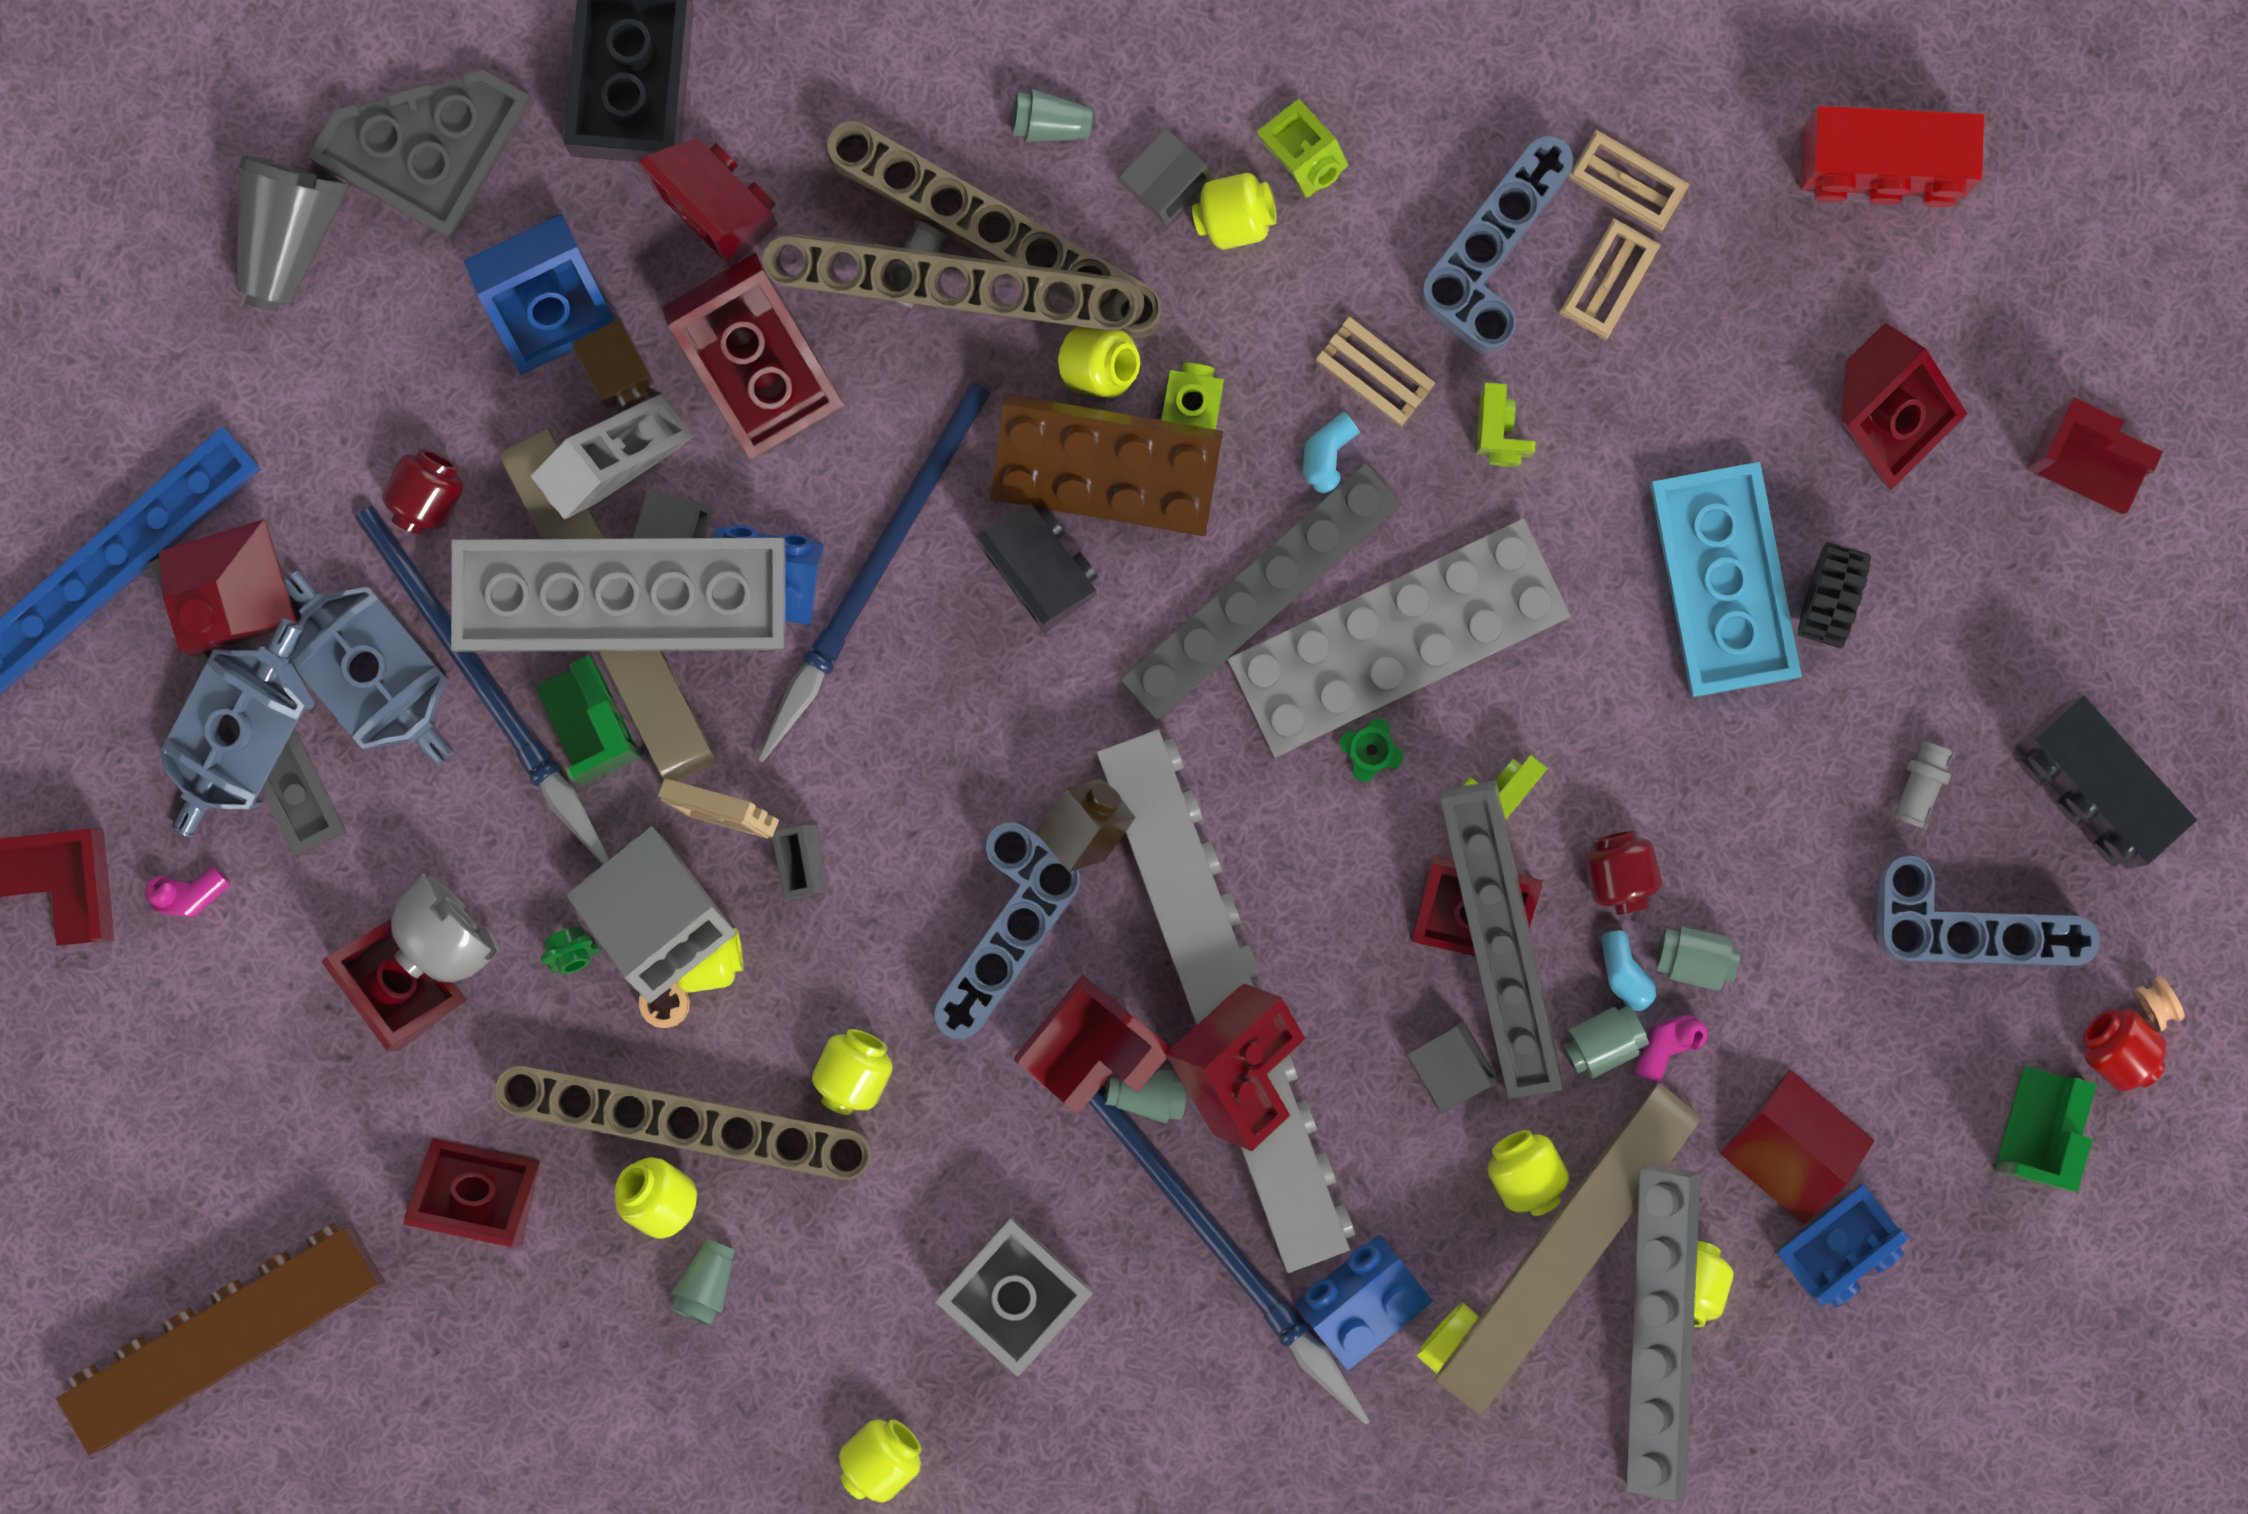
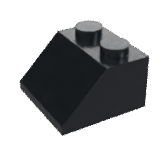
[975,503,1099,634]

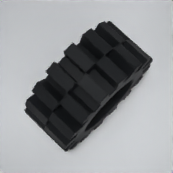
[1798,542,1871,649]

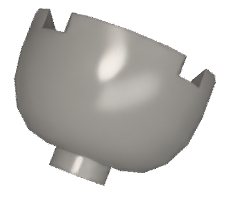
[391,874,501,982]

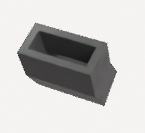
[1119,128,1213,226]
[632,488,713,539]
[772,824,830,899]
[1406,1021,1498,1114]

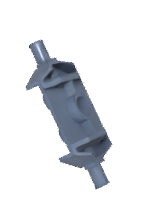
[284,571,454,768]
[159,618,315,837]

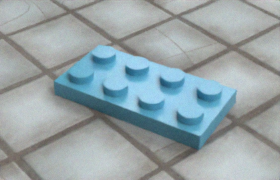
[1650,462,1802,698]

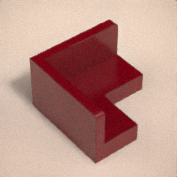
[2026,397,2163,515]
[0,829,114,946]
[1014,975,1171,1114]
[1166,984,1306,1151]

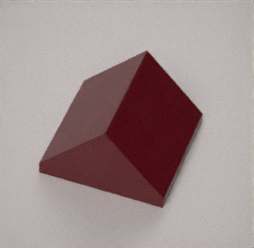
[1412,856,1543,956]
[321,919,466,1051]
[1719,1069,1875,1225]
[404,1138,540,1248]

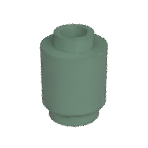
[1656,926,1740,991]
[1562,1005,1649,1079]

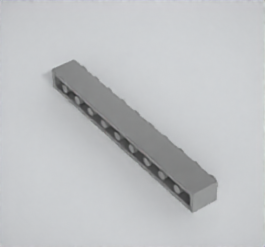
[1097,729,1356,1273]

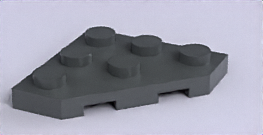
[307,69,533,240]

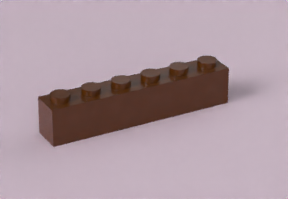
[55,1223,386,1456]

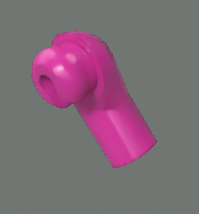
[144,865,231,918]
[1634,1015,1708,1083]

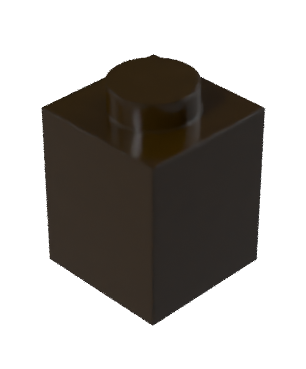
[571,319,655,410]
[1036,777,1136,872]

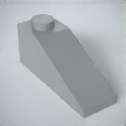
[530,394,695,520]

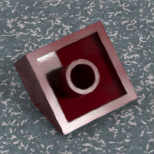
[1841,322,1968,490]
[159,519,297,657]

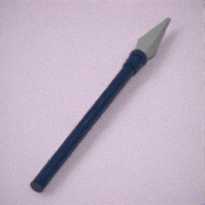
[758,382,990,762]
[355,506,609,865]
[1088,1085,1370,1424]

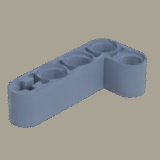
[1421,136,1573,354]
[934,822,1081,1039]
[1876,855,2100,967]

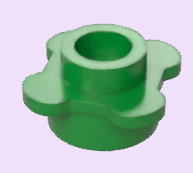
[1339,718,1403,782]
[540,927,600,974]

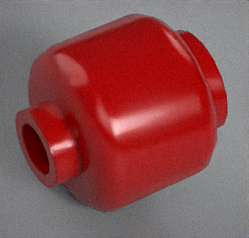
[2083,1009,2167,1091]

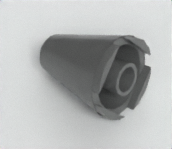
[237,155,349,312]

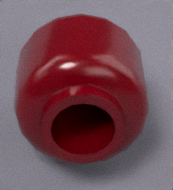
[382,449,464,535]
[1583,830,1662,915]

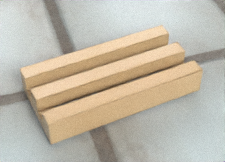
[1568,130,1690,233]
[1559,218,1661,340]
[1315,316,1435,428]
[658,778,779,839]

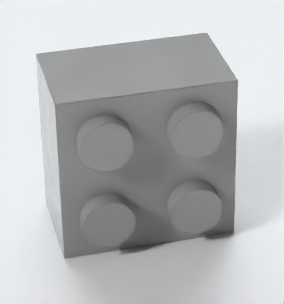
[935,1217,1093,1377]

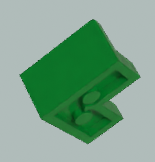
[537,655,641,785]
[1994,1066,2097,1193]

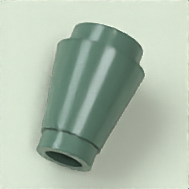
[1011,88,1092,143]
[1104,1069,1187,1124]
[671,1239,736,1326]

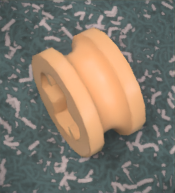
[2134,976,2185,1032]
[639,982,690,1028]

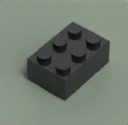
[564,0,694,162]
[2015,695,2197,869]

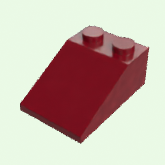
[639,138,778,268]
[661,253,844,460]

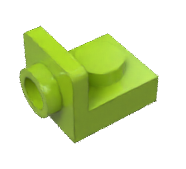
[1256,99,1348,198]
[1476,383,1536,467]
[1463,755,1548,820]

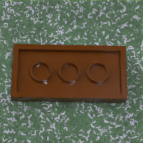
[990,394,1223,537]

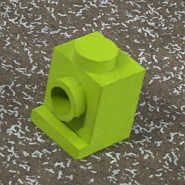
[1161,363,1224,429]

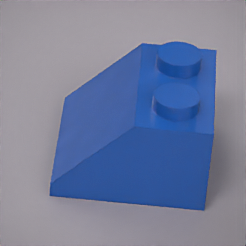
[464,213,615,375]

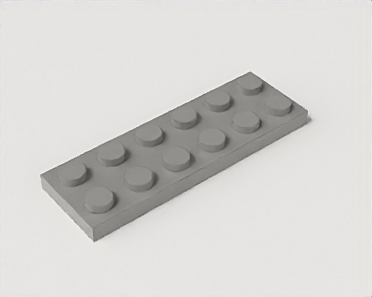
[1227,518,1571,758]
[451,538,786,652]

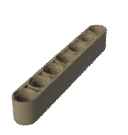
[827,121,1161,339]
[763,234,1144,331]
[499,428,718,782]
[495,1066,873,1180]
[1434,1082,1702,1415]

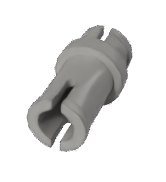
[887,219,948,309]
[1892,740,1955,830]

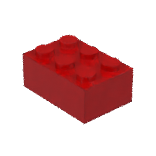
[1801,106,1985,207]

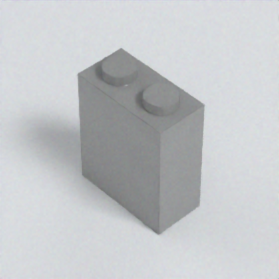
[566,826,737,1003]

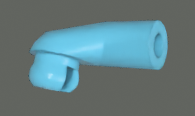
[1302,411,1360,493]
[1601,931,1656,1011]

